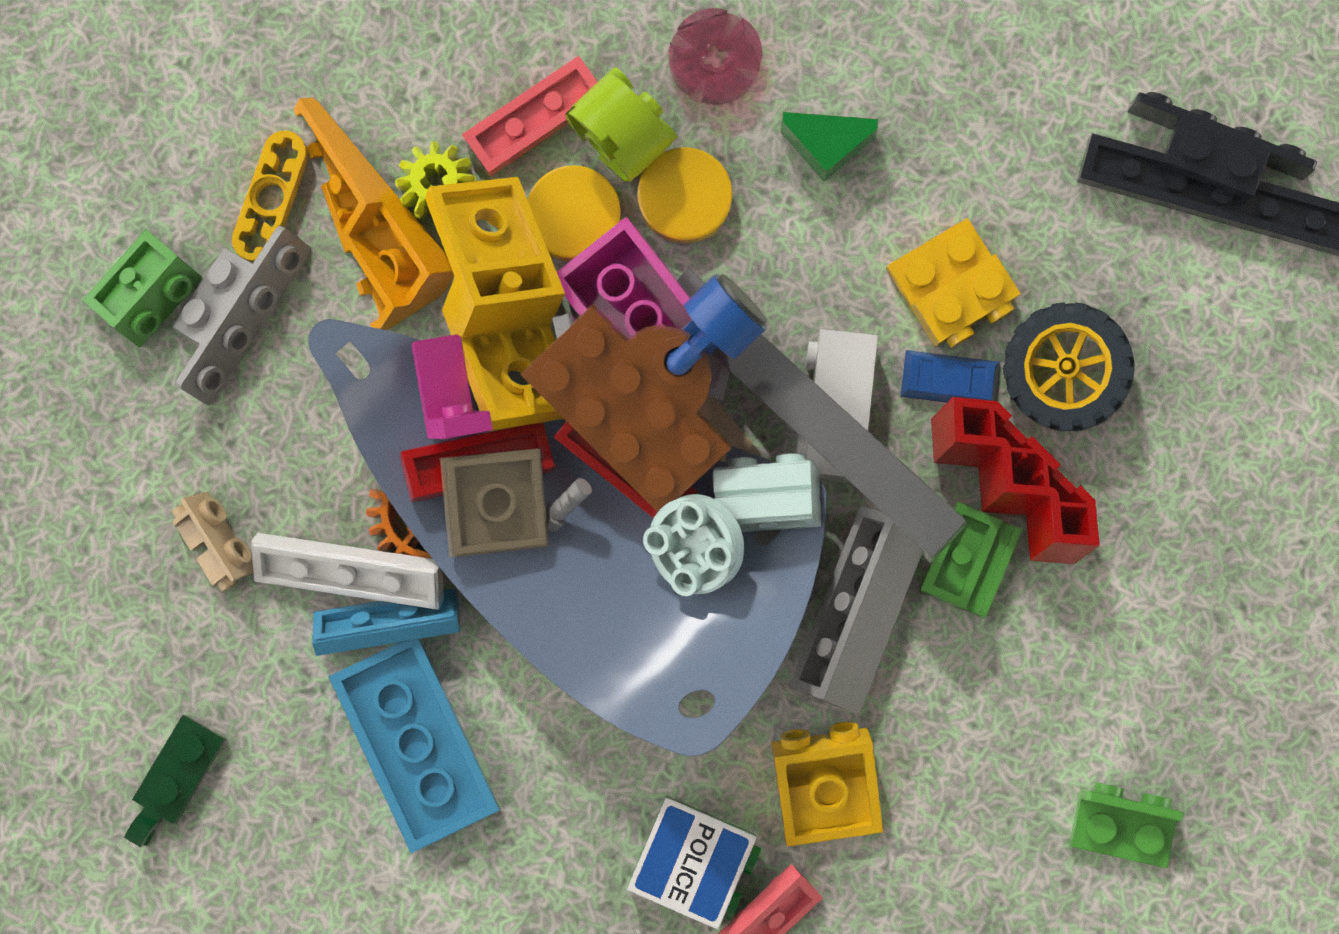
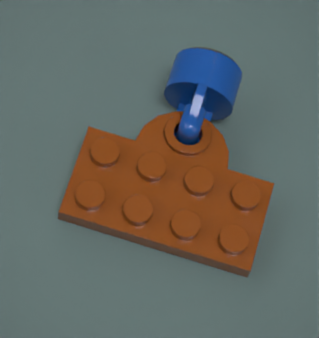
[521,274,767,512]

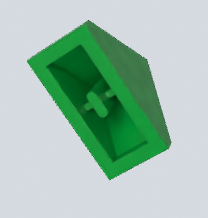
[780,112,878,181]

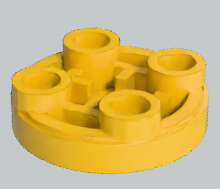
[638,147,732,244]
[528,165,621,262]

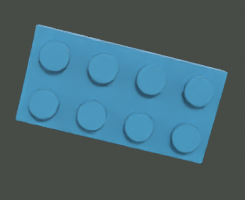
[329,639,501,854]

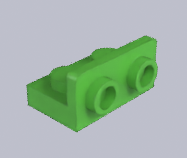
[83,229,202,347]
[1069,782,1184,868]

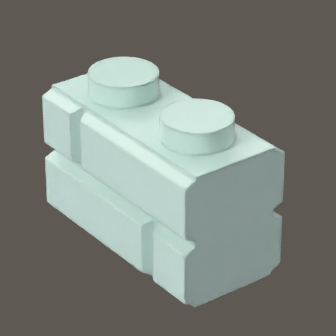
[713,454,821,532]

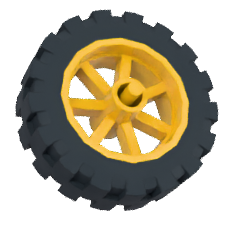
[1003,302,1135,432]

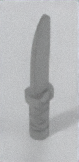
[545,478,592,531]

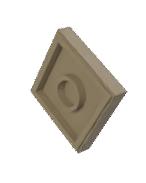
[440,449,549,557]

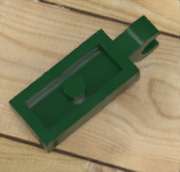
[124,715,226,847]

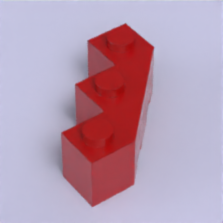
[931,397,1100,564]

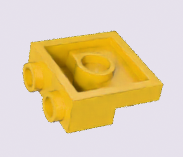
[886,218,1021,349]
[771,722,883,847]

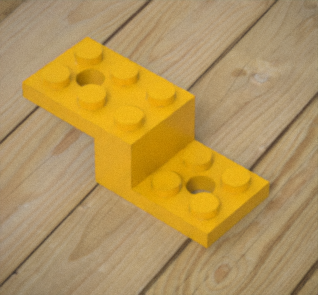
[425,177,565,432]

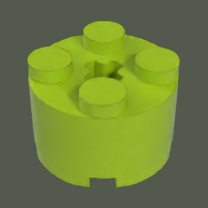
[565,67,677,182]

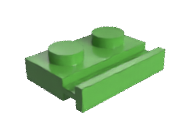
[919,502,1023,619]

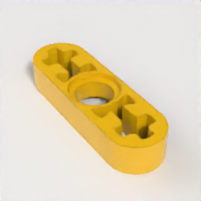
[232,130,309,264]

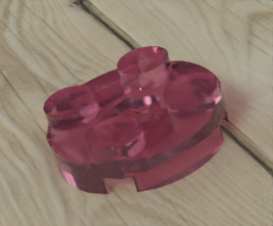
[668,8,762,105]

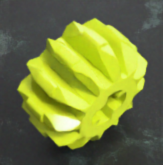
[395,141,477,220]

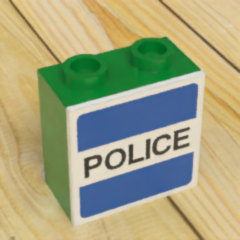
[627,795,761,929]

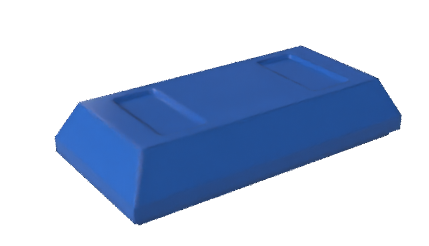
[900,350,1000,403]

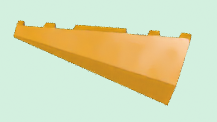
[293,97,454,330]

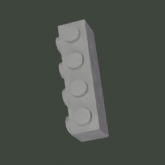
[789,506,923,715]

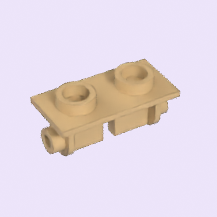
[172,492,254,593]

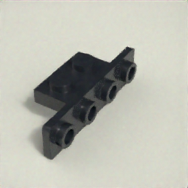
[1127,92,1317,200]

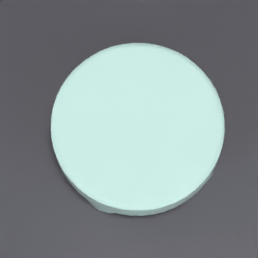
[643,494,744,596]

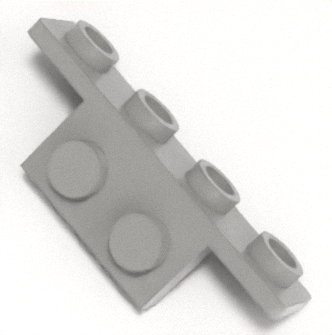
[172,226,311,405]

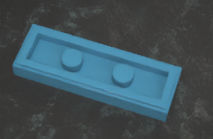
[312,589,460,656]

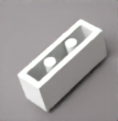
[796,329,878,482]

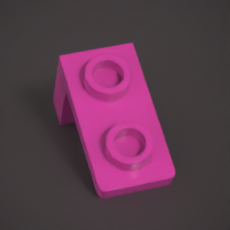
[412,335,493,439]

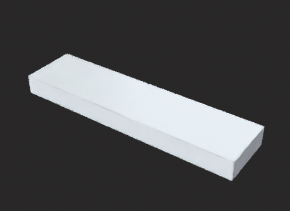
[251,533,444,610]

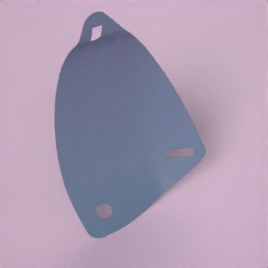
[309,319,827,756]

